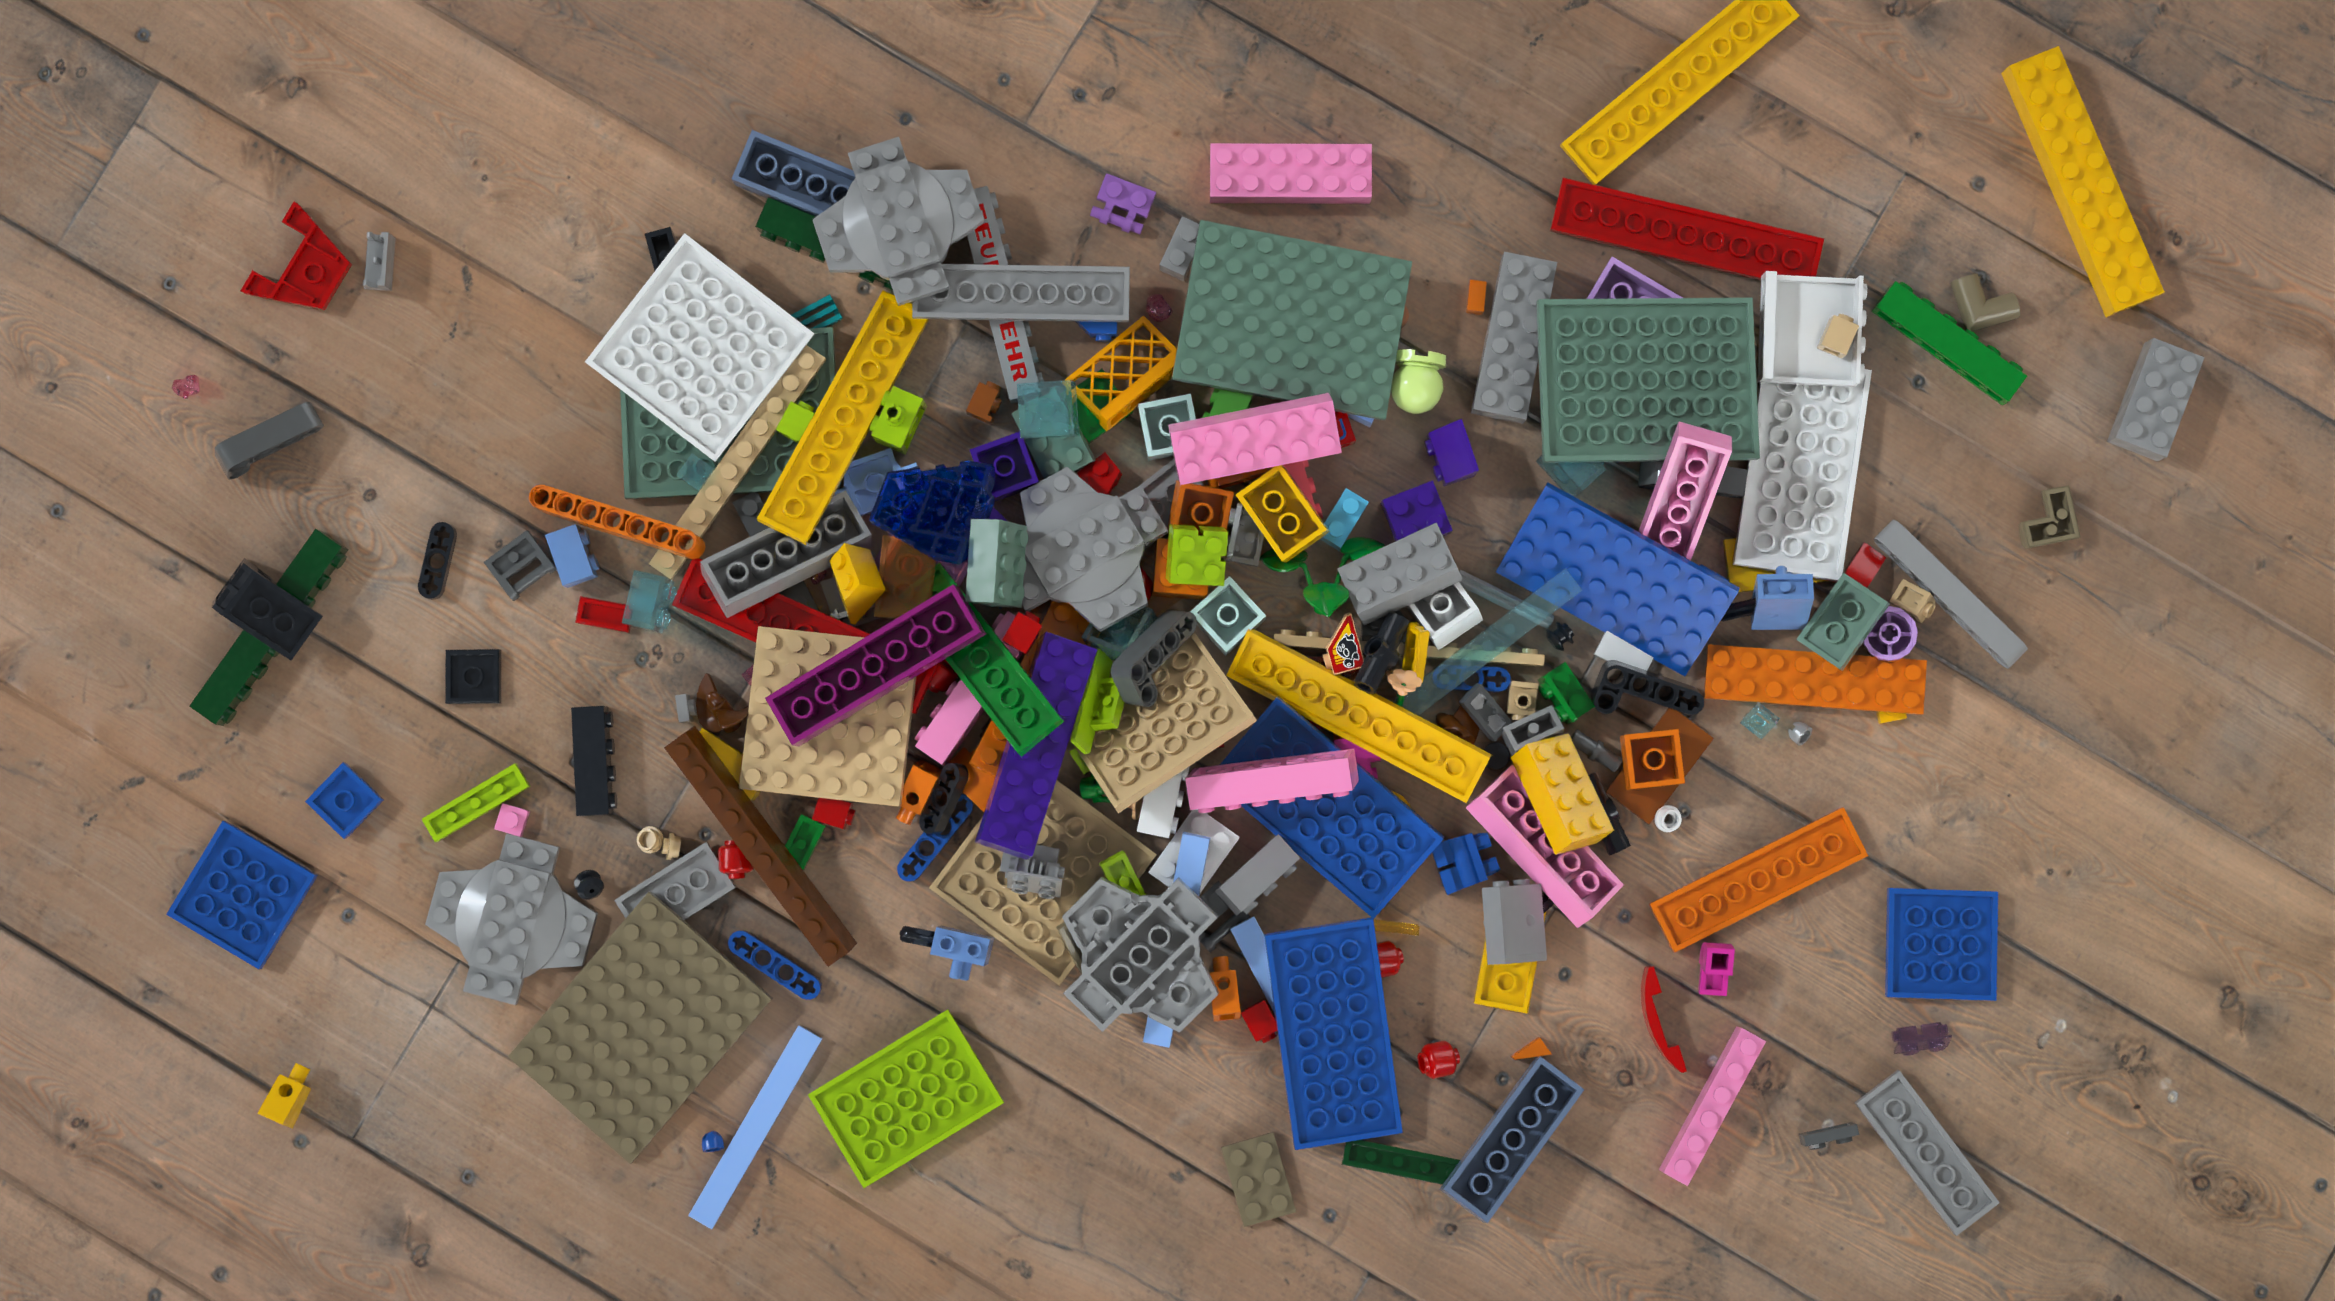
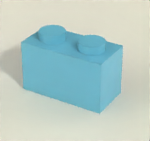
[1320,488,1369,551]

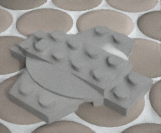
[813,137,984,306]
[1020,467,1168,632]
[425,833,598,1005]
[1062,877,1219,1033]

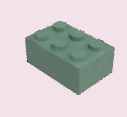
[965,519,1028,608]

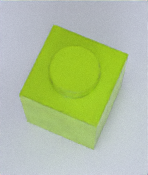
[776,401,815,443]

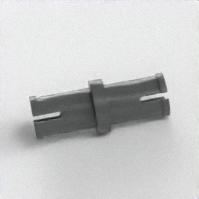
[1571,729,1623,772]

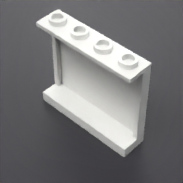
[1758,271,1867,387]

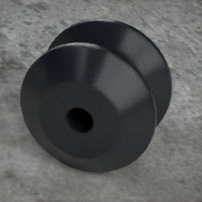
[1546,622,1575,651]
[574,870,604,900]

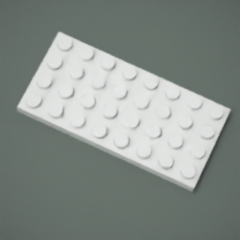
[1733,369,1872,582]

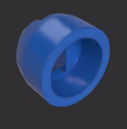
[702,1131,724,1152]

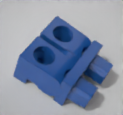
[1432,833,1500,895]

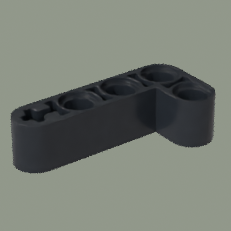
[1591,660,1705,715]

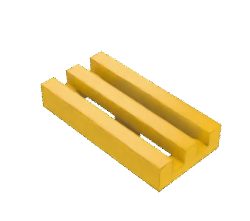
[1402,622,1430,683]

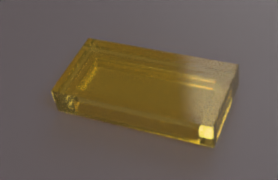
[1373,919,1420,936]

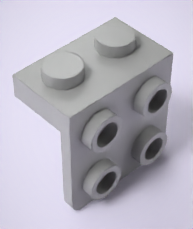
[1226,503,1264,567]

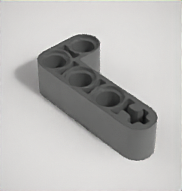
[215,402,324,480]
[1638,461,1748,498]
[1111,610,1197,707]

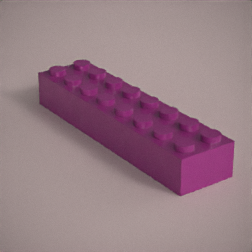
[765,584,986,747]

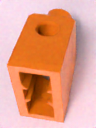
[896,759,942,825]
[1209,956,1241,1022]

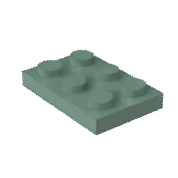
[1011,389,1096,479]
[1796,573,1890,671]

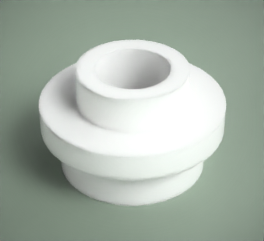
[1655,805,1682,832]

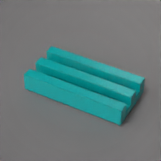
[791,294,843,328]

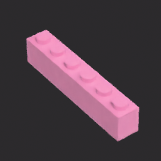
[1659,1026,1766,1186]

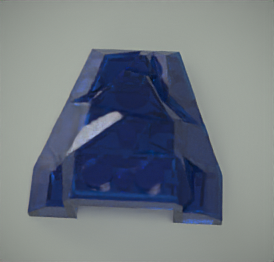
[869,461,995,565]

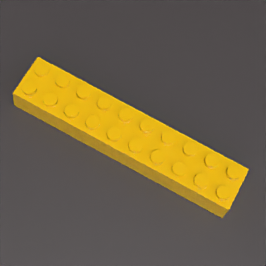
[2001,46,2165,317]

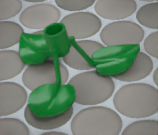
[1259,537,1386,618]

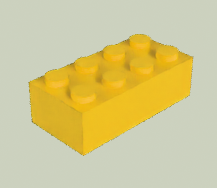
[1510,733,1614,855]

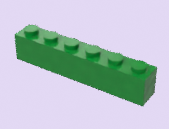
[1871,281,2027,405]

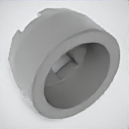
[1788,722,1812,746]

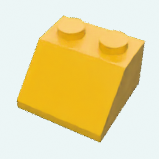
[829,543,886,624]

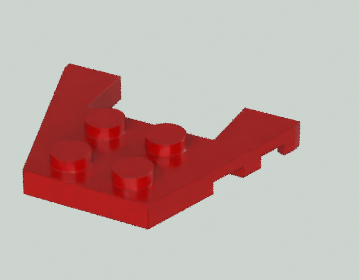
[240,202,352,310]

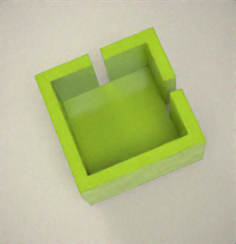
[1166,524,1228,586]

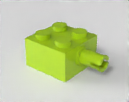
[870,386,927,455]

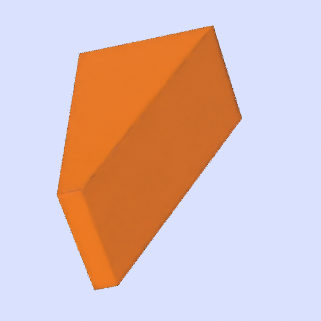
[1466,280,1487,315]
[1511,1037,1552,1060]

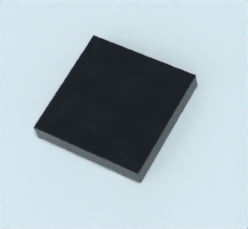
[445,649,501,704]

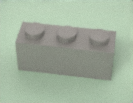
[1215,834,1300,916]

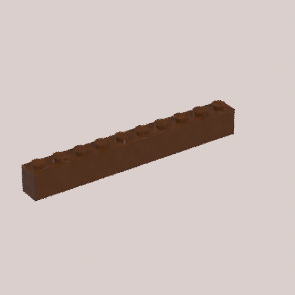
[664,726,857,967]

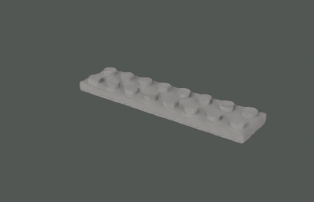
[912,264,1130,322]

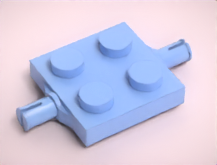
[833,448,920,516]

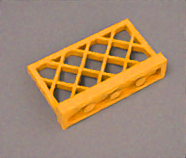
[1064,315,1177,431]

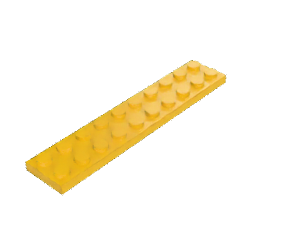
[1560,0,1800,185]
[757,290,929,545]
[1226,629,1492,803]

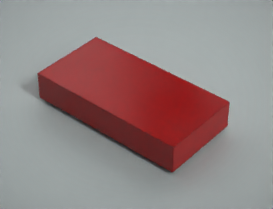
[575,596,635,633]

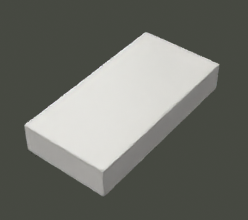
[1594,631,1653,680]

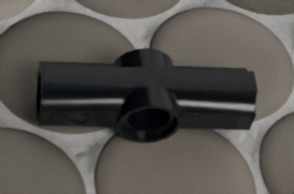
[1354,613,1409,694]
[1588,772,1631,856]

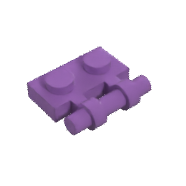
[1090,173,1156,234]

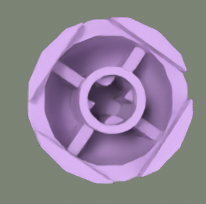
[1863,606,1918,661]

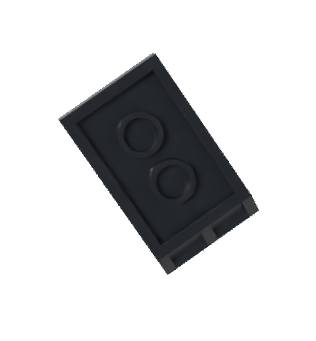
[212,558,323,661]

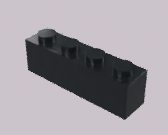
[571,706,617,816]

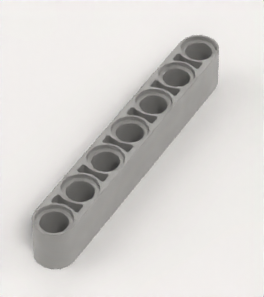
[1874,520,2028,669]

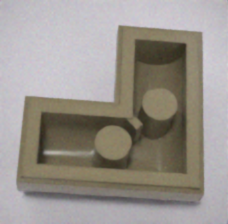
[1951,274,2020,332]
[2019,485,2081,549]

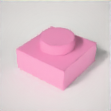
[494,803,530,837]

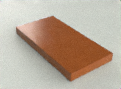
[1605,708,1714,825]

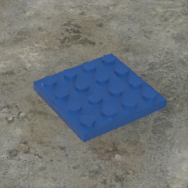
[166,821,318,969]
[1885,888,1998,1001]

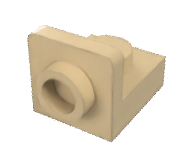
[1889,579,1936,623]

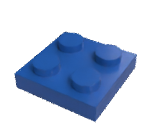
[305,762,384,839]

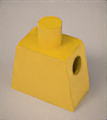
[257,1063,311,1129]

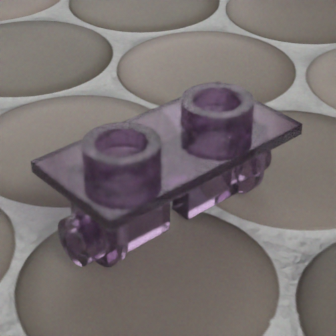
[1891,1022,1952,1056]

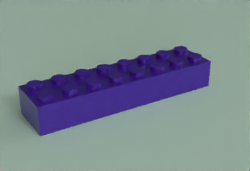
[975,632,1097,860]

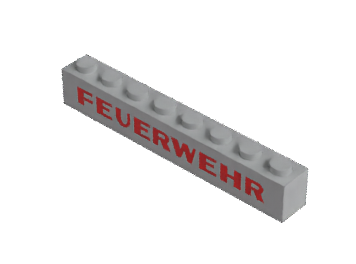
[967,186,1046,404]

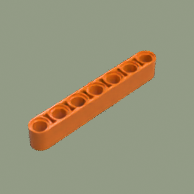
[529,485,705,559]

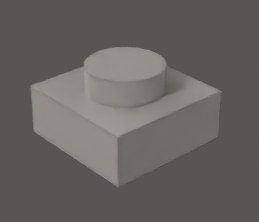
[675,694,697,723]

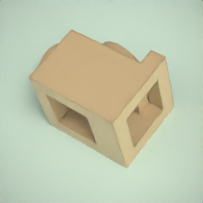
[1506,681,1539,721]

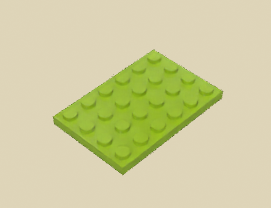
[808,1009,1004,1189]

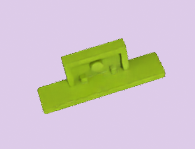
[1071,648,1124,754]

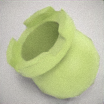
[1391,349,1446,414]

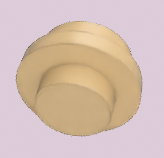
[637,826,663,854]
[661,833,681,860]

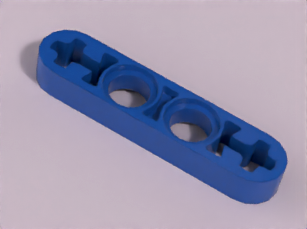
[897,794,973,882]
[728,931,822,1000]

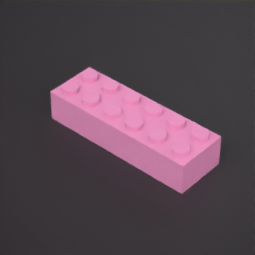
[1210,143,1372,204]
[1168,393,1342,485]
[1638,422,1732,561]
[915,611,1023,766]
[1185,749,1359,813]
[1466,765,1624,928]

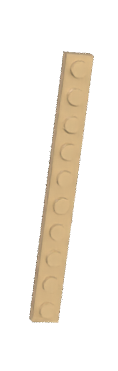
[649,345,827,580]
[1273,629,1545,667]

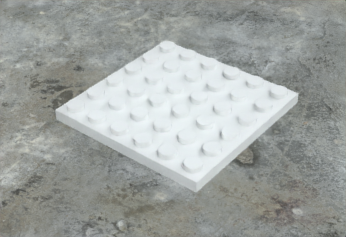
[585,233,815,462]

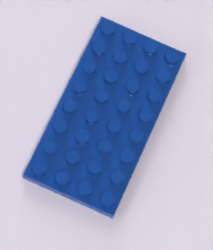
[1496,482,1740,676]
[1220,696,1444,919]
[1264,917,1403,1150]

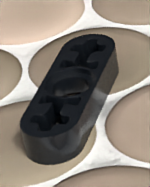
[418,522,457,600]
[919,763,969,834]

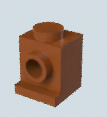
[966,381,1002,426]

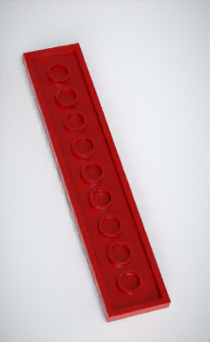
[1550,178,1825,280]
[672,558,938,714]

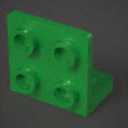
[1537,662,1595,725]

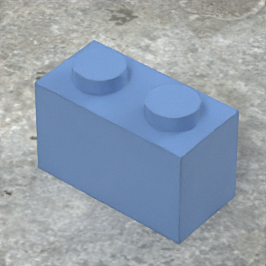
[545,524,599,588]

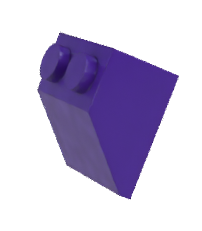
[1424,419,1479,487]

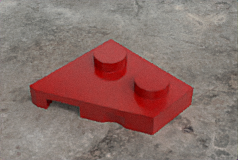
[1076,452,1122,495]

